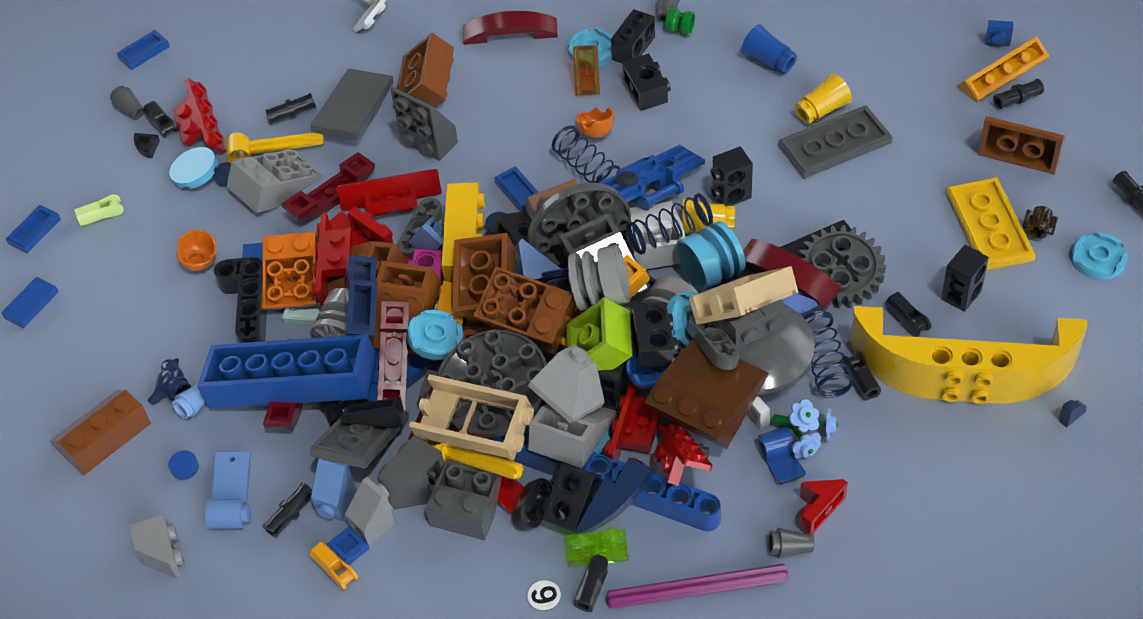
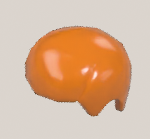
[575,107,614,139]
[176,230,217,271]

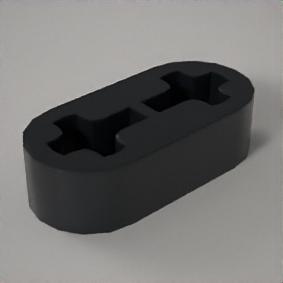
[512,478,553,531]

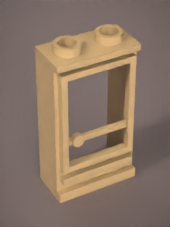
[689,266,799,325]
[409,374,534,461]

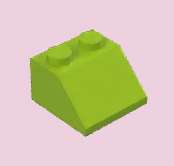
[567,297,632,371]

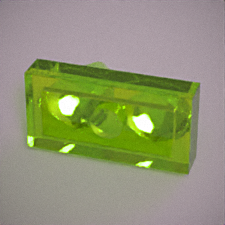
[566,527,629,567]

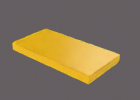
[947,177,1036,271]

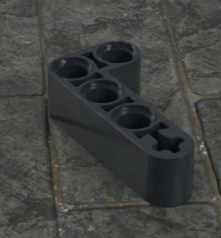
[213,257,267,343]

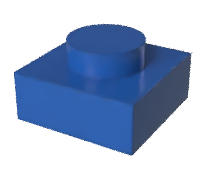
[985,20,1013,46]

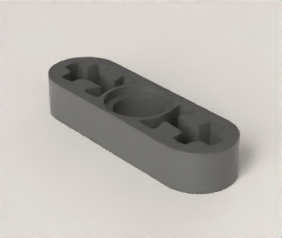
[397,198,443,260]
[687,314,740,370]

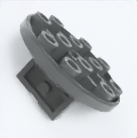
[528,183,631,269]
[716,299,815,395]
[438,330,547,437]

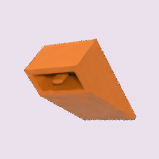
[263,232,319,310]

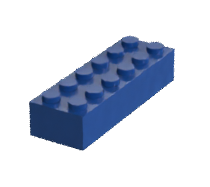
[197,334,377,409]

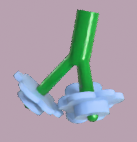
[771,400,839,458]

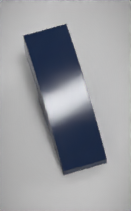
[344,255,377,337]
[576,458,656,533]

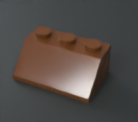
[393,32,454,108]
[978,116,1066,175]
[452,233,516,323]
[50,389,151,476]

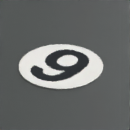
[528,580,561,610]

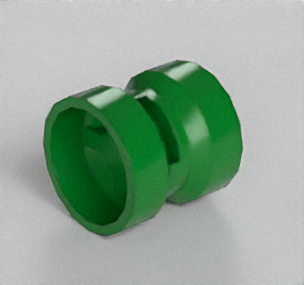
[665,8,695,36]

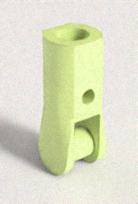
[74,194,124,227]

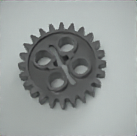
[799,225,886,308]

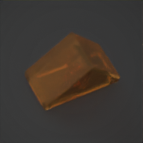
[573,45,600,96]

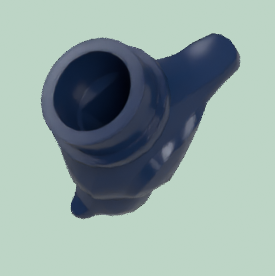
[148,358,191,405]

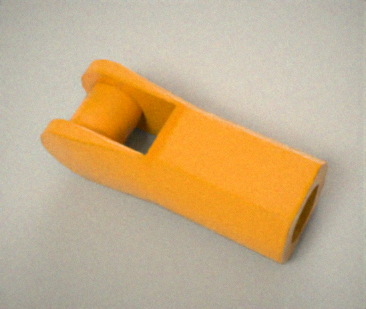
[310,542,359,591]

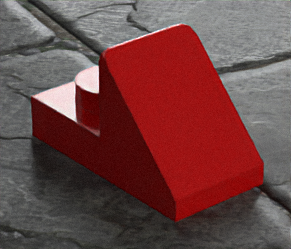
[800,479,848,534]

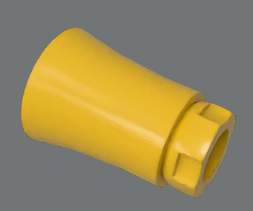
[794,73,852,125]
[680,198,735,234]

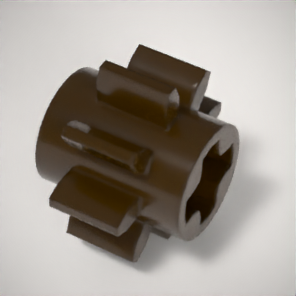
[1022,206,1058,239]

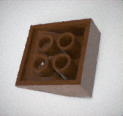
[644,339,769,449]

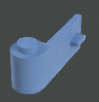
[205,451,251,529]

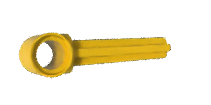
[226,132,324,163]
[423,439,523,479]

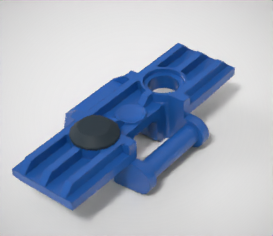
[600,145,705,210]

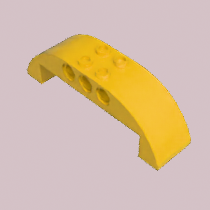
[850,306,1088,404]

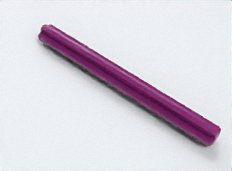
[607,564,788,608]

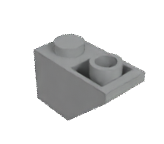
[345,477,395,546]
[129,514,184,579]

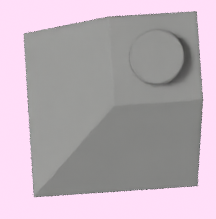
[528,344,605,424]

